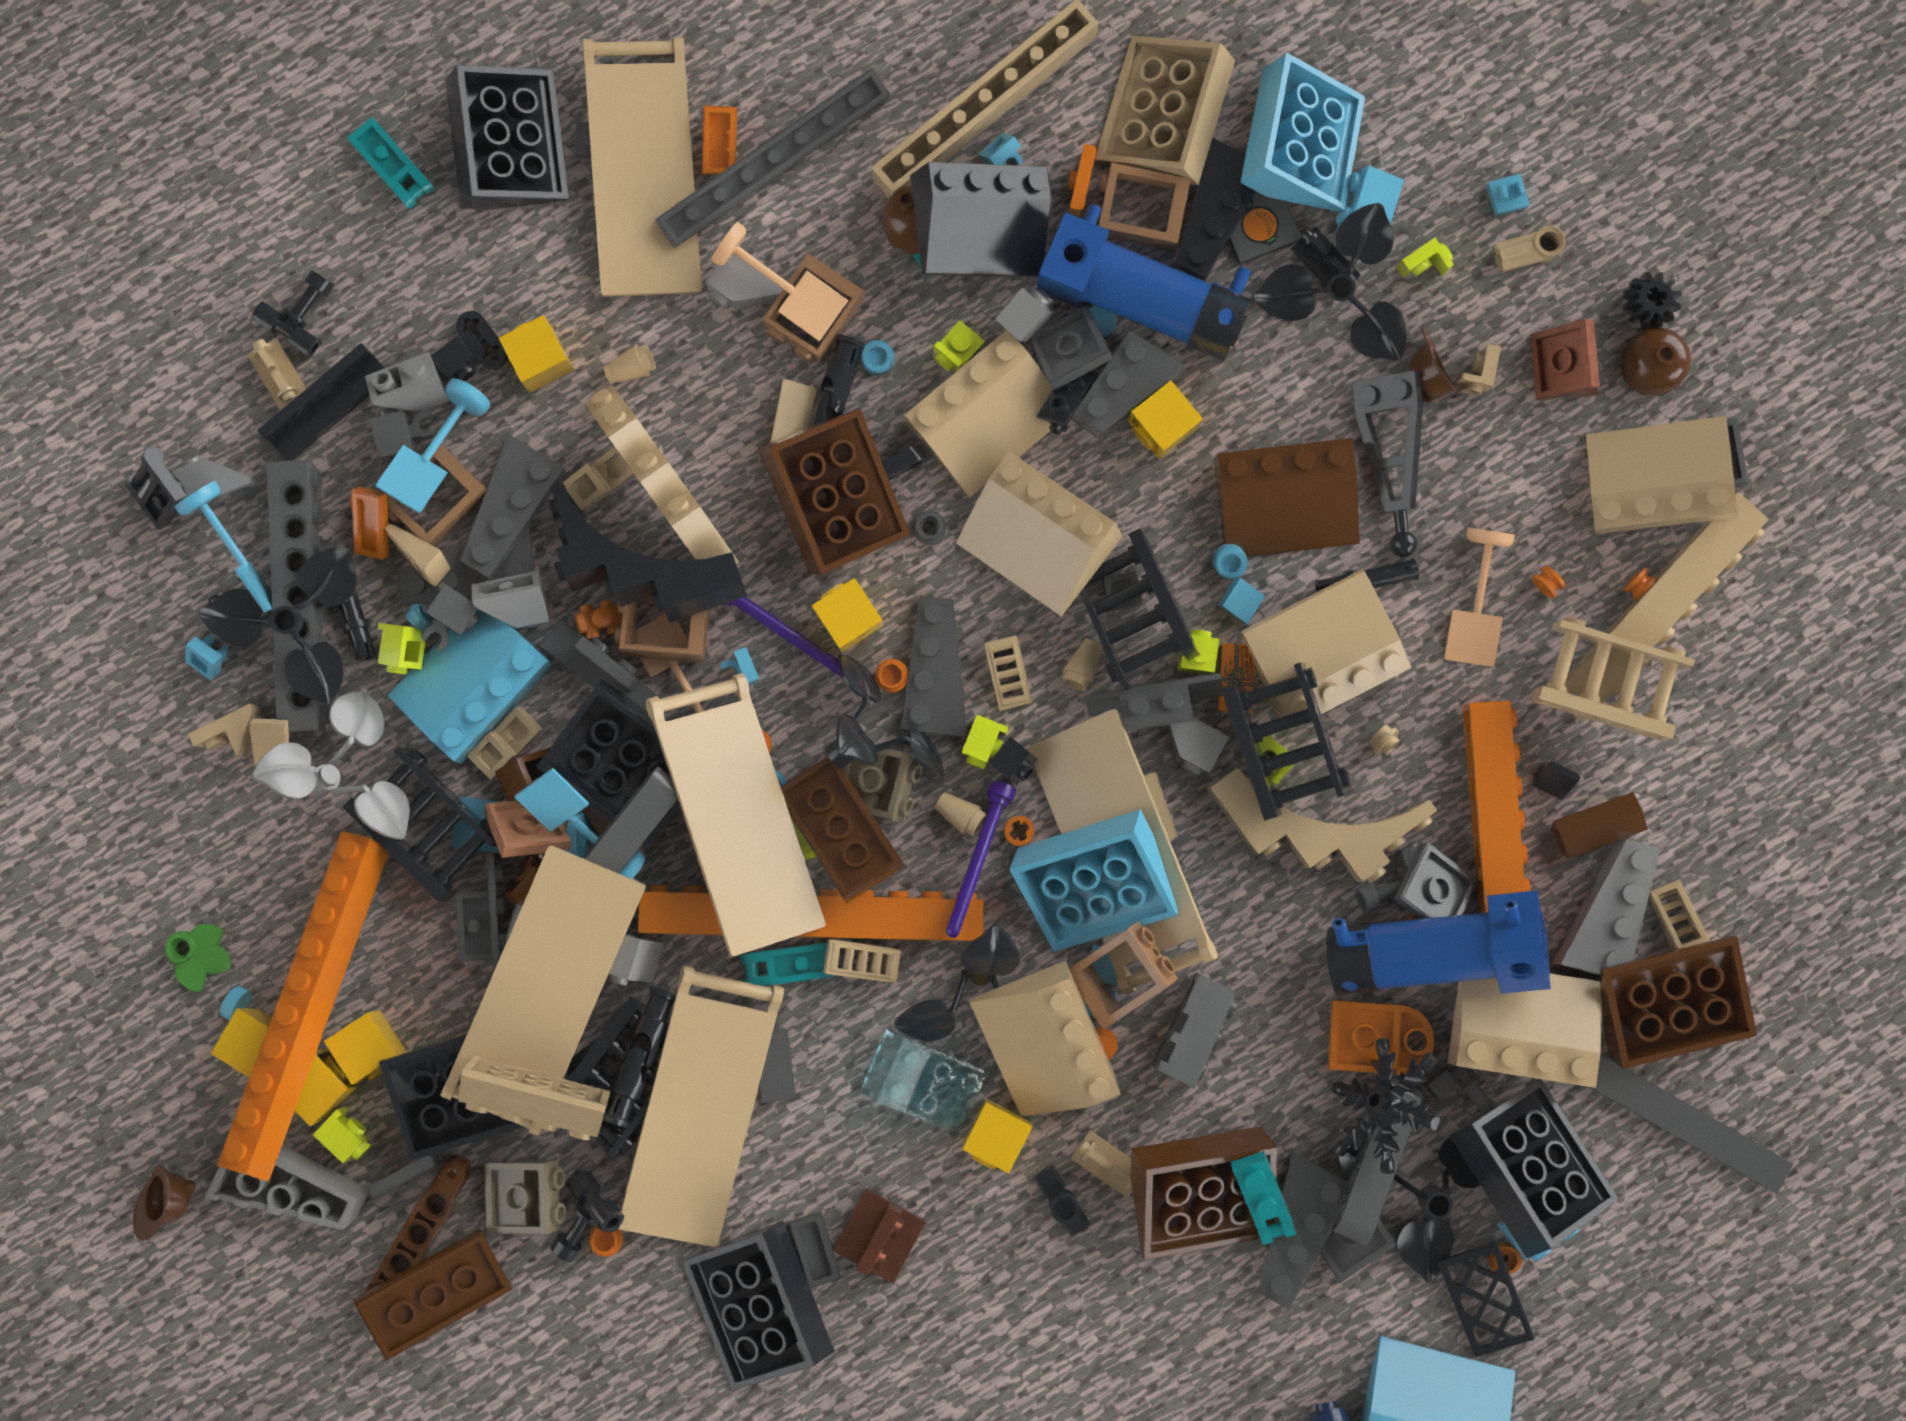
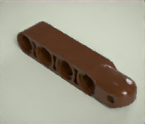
[365,1154,471,1292]

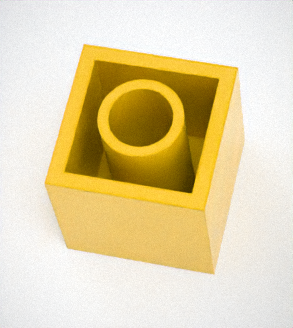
[499,315,574,393]
[1128,380,1203,460]
[811,577,884,653]
[210,1008,272,1078]
[324,1010,407,1085]
[295,1048,360,1126]
[962,1098,1033,1174]

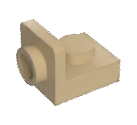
[1454,344,1501,395]

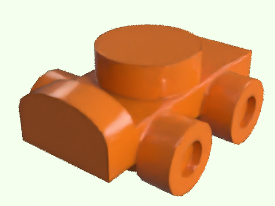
[574,600,623,640]

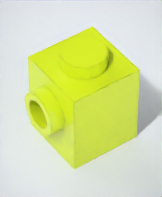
[1177,629,1219,674]

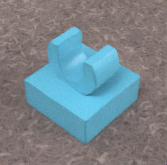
[978,133,1023,165]
[1486,174,1530,217]
[185,634,228,681]
[720,647,759,686]

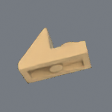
[188,703,262,757]

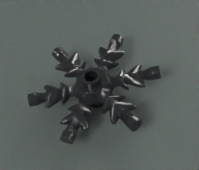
[1332,1038,1440,1174]

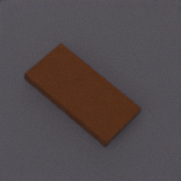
[780,756,905,903]
[353,1228,513,1361]

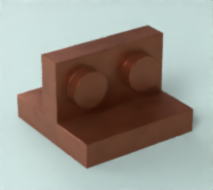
[1530,319,1600,401]
[833,1188,926,1284]

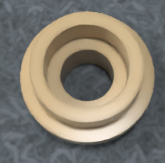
[1368,724,1400,756]

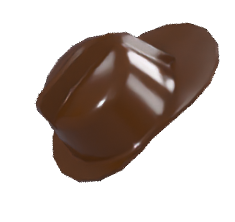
[1408,325,1461,403]
[133,1165,196,1241]

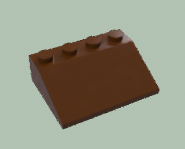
[758,408,911,575]
[1213,438,1360,557]
[1600,935,1757,1069]
[1131,1126,1277,1260]

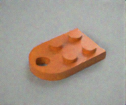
[1327,1000,1434,1075]

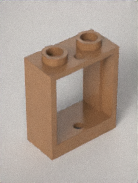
[1096,163,1191,252]
[762,254,865,364]
[387,444,487,547]
[615,597,710,663]
[1069,921,1178,1030]

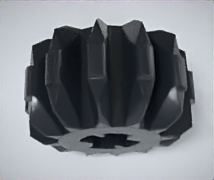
[1622,272,1682,329]

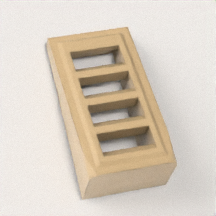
[385,524,450,587]
[984,636,1032,711]
[1649,880,1710,951]
[823,939,900,983]

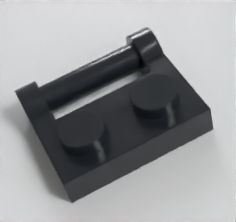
[126,446,187,530]

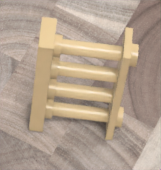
[1531,617,1695,741]

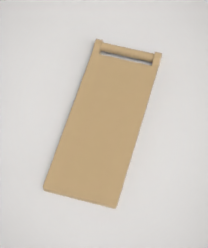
[583,37,702,297]
[646,673,826,957]
[1028,709,1218,995]
[441,845,646,1136]
[618,965,784,1247]

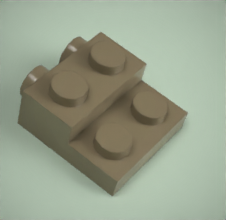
[842,748,922,823]
[484,1160,566,1234]

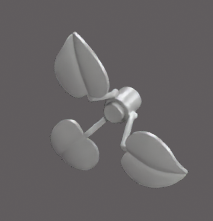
[251,691,410,840]

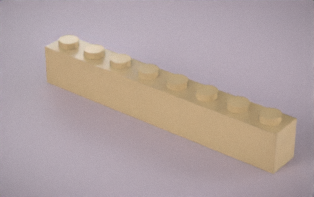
[871,0,1099,198]
[1565,492,1769,721]

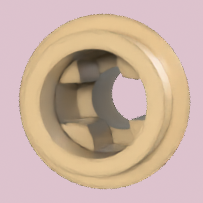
[603,344,656,384]
[1062,639,1103,691]
[934,792,987,837]

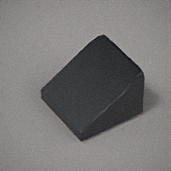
[1533,761,1580,799]

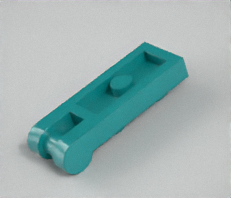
[347,117,435,210]
[739,942,838,986]
[1231,1151,1297,1245]

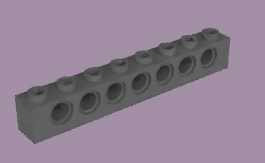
[266,460,330,734]

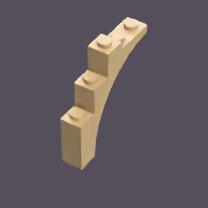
[585,385,739,564]
[1207,768,1438,883]

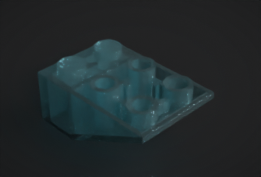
[860,1028,988,1135]

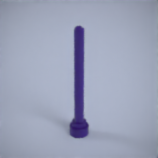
[722,597,842,677]
[946,781,1017,938]

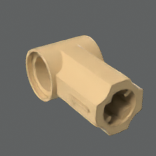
[1493,226,1566,273]

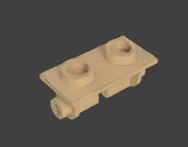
[247,338,306,411]
[1071,1130,1132,1198]

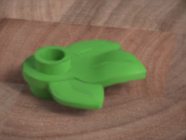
[165,924,232,992]

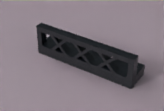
[257,343,385,461]

